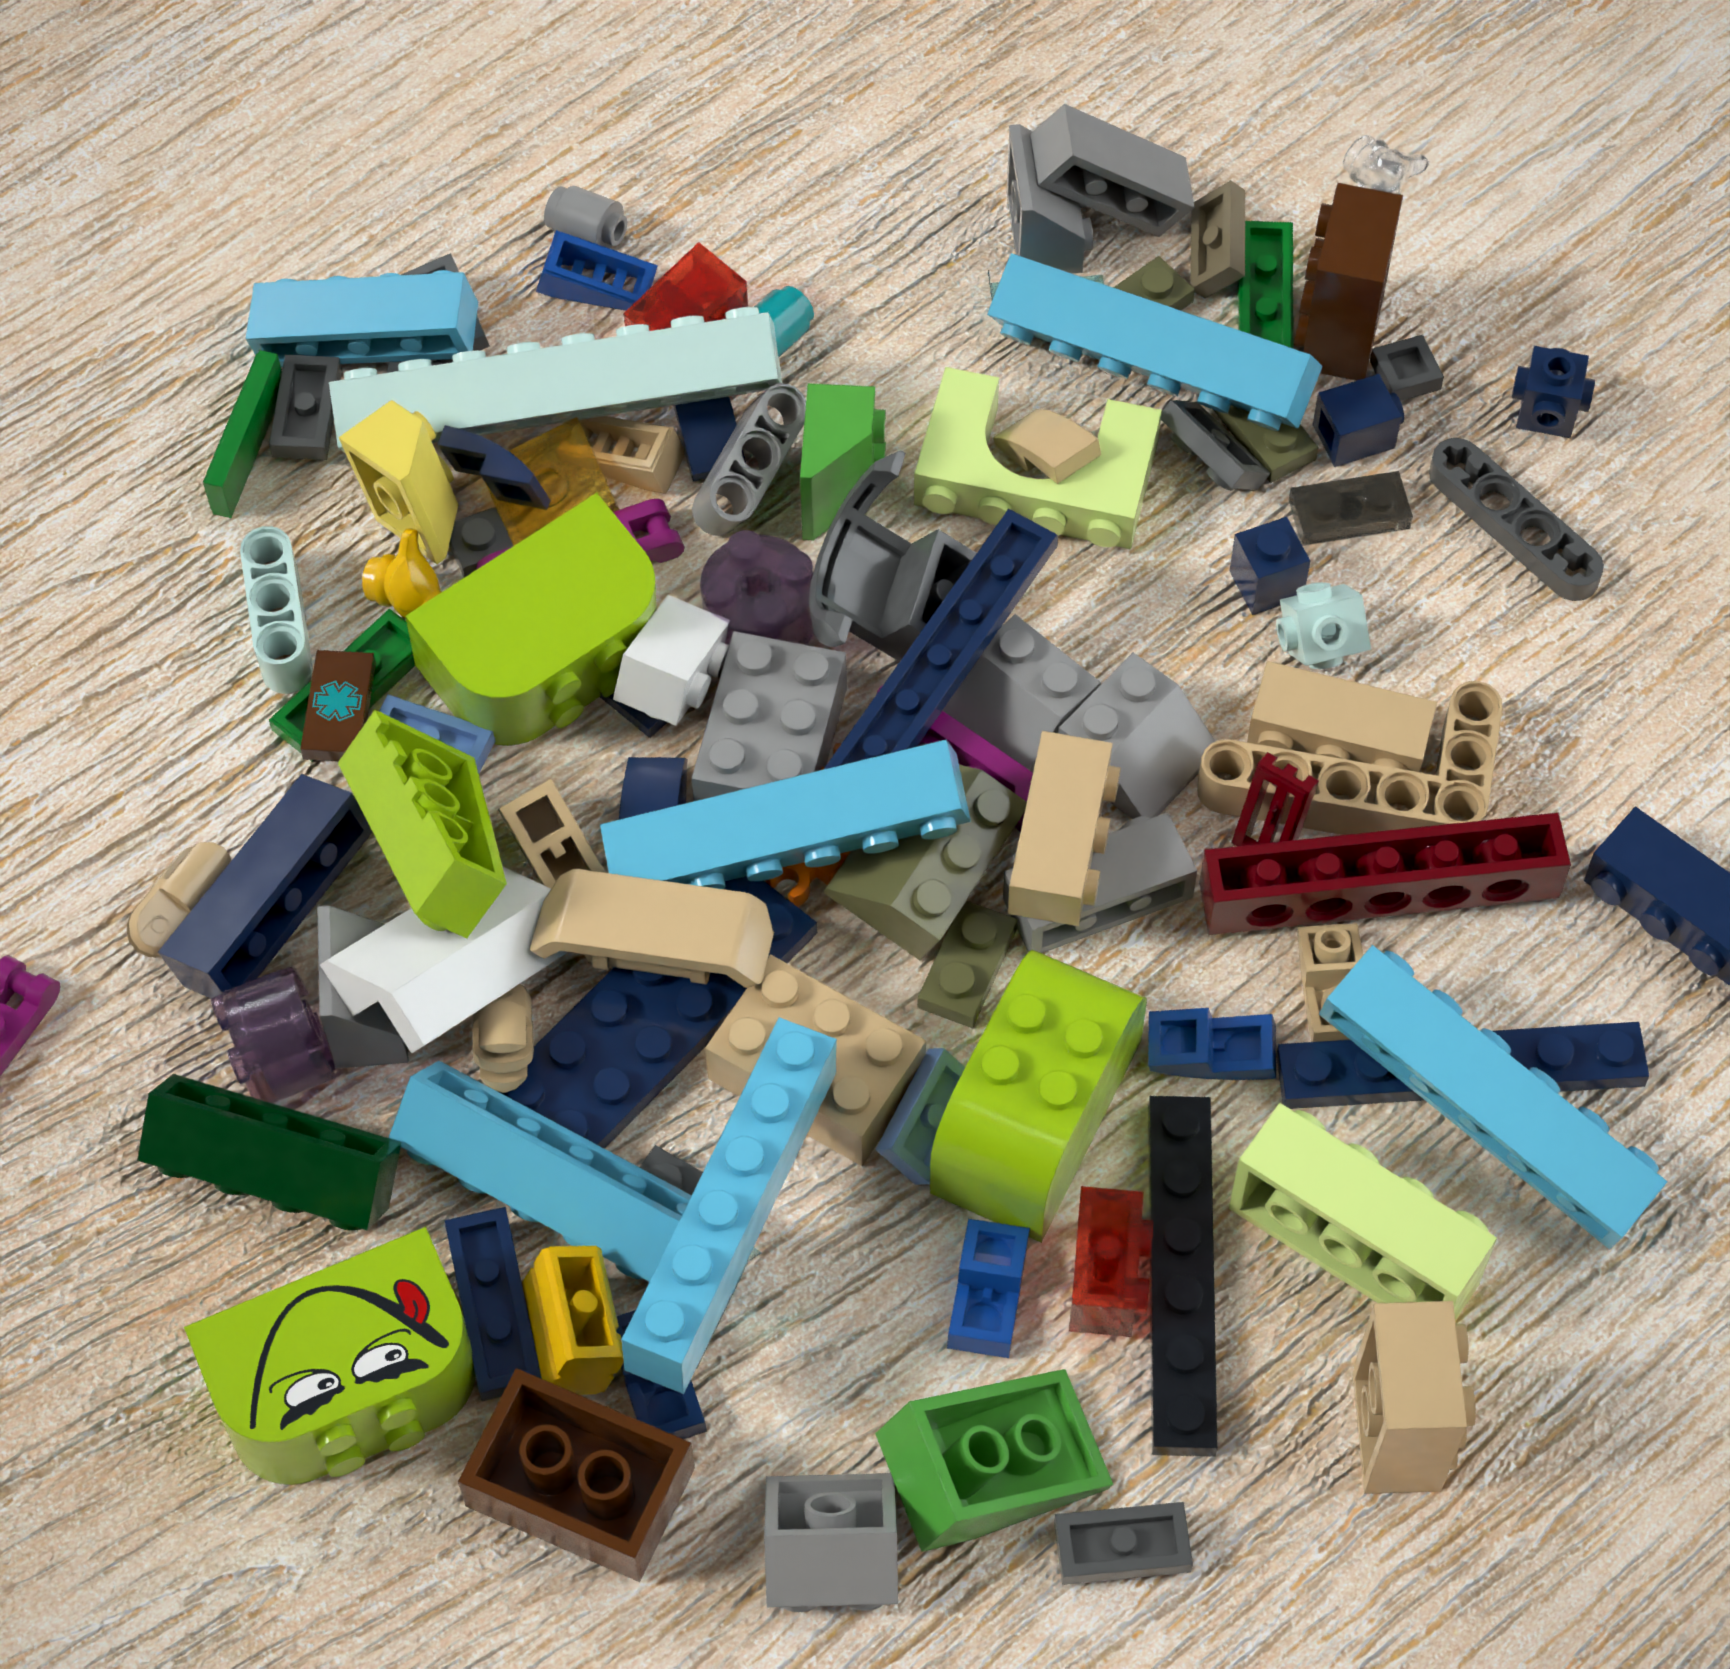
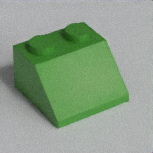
[800,383,886,541]

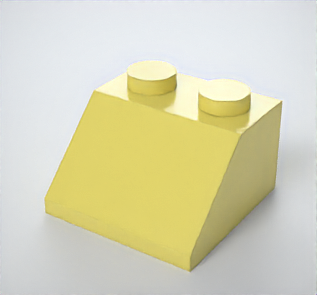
[338,400,459,564]

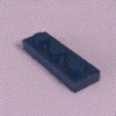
[444,1207,542,1401]

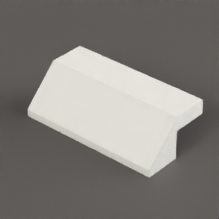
[320,866,567,1053]

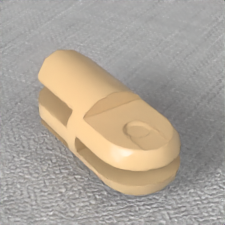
[127,842,232,958]
[472,984,534,1093]

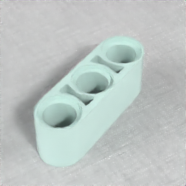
[240,526,313,694]

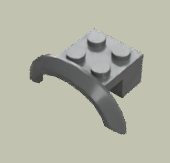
[809,451,977,662]

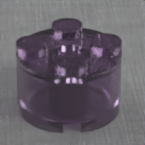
[700,530,814,645]
[211,965,336,1103]

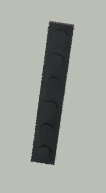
[1148,1096,1218,1457]

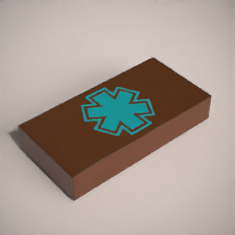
[300,650,376,762]

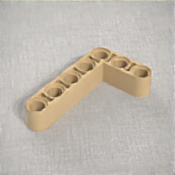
[1197,681,1503,835]

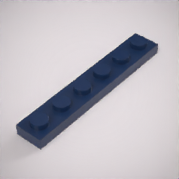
[823,508,1058,770]
[1276,1022,1649,1109]

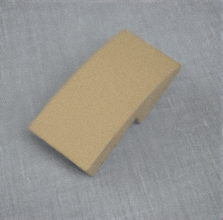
[993,409,1101,484]
[1297,923,1364,1042]

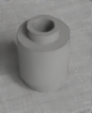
[544,186,627,249]

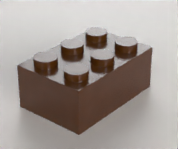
[1294,183,1403,381]
[458,1368,695,1582]

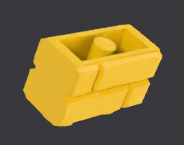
[522,1246,624,1395]

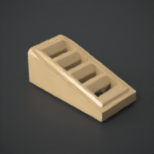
[556,416,685,494]

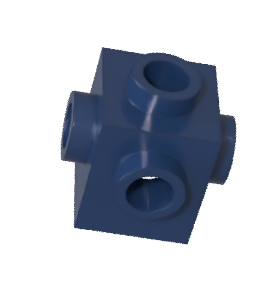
[1511,346,1595,438]

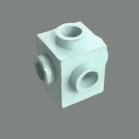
[1276,582,1371,669]

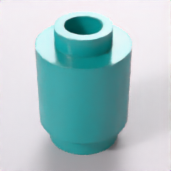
[754,286,814,357]

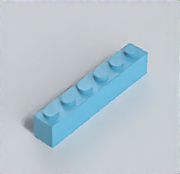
[987,253,1323,431]
[600,739,971,889]
[1319,945,1668,1250]
[621,1017,837,1394]
[389,1061,692,1282]

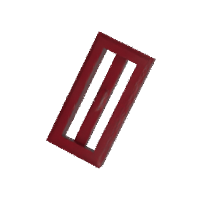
[1231,752,1319,846]

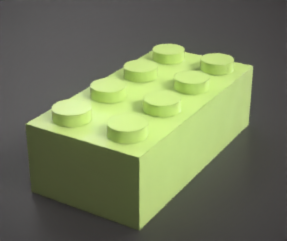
[1229,1103,1497,1321]

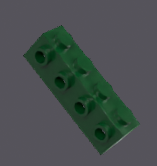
[137,1074,402,1231]

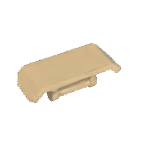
[530,869,774,988]

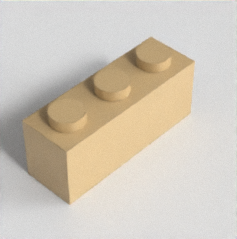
[1247,661,1437,772]
[1008,731,1121,926]

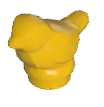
[362,528,442,618]

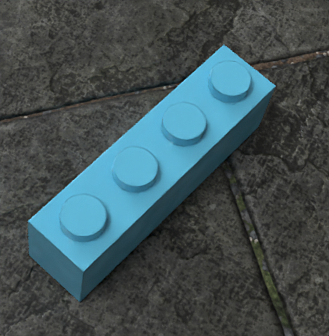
[245,270,479,367]

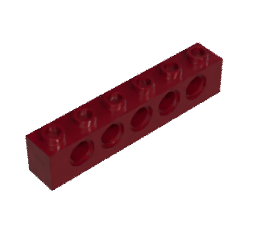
[1199,812,1571,935]

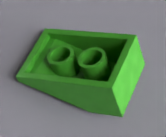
[875,1369,1114,1552]

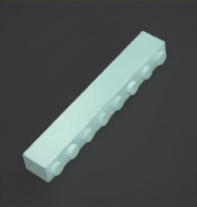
[329,307,782,453]

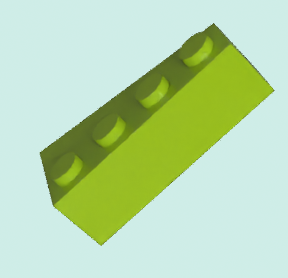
[338,710,507,939]

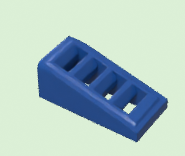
[536,230,658,314]

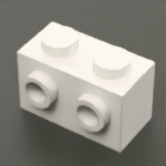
[613,595,731,726]

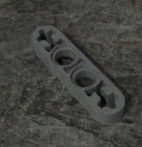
[1429,438,1604,601]

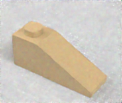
[498,779,606,963]

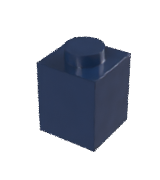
[1312,374,1404,467]
[1229,517,1310,615]

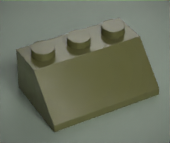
[823,765,1027,961]

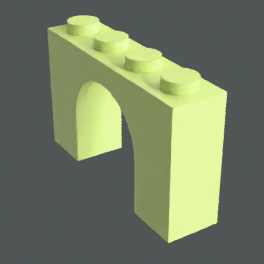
[914,367,1162,549]

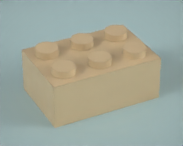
[705,955,926,1166]
[1352,1301,1476,1494]

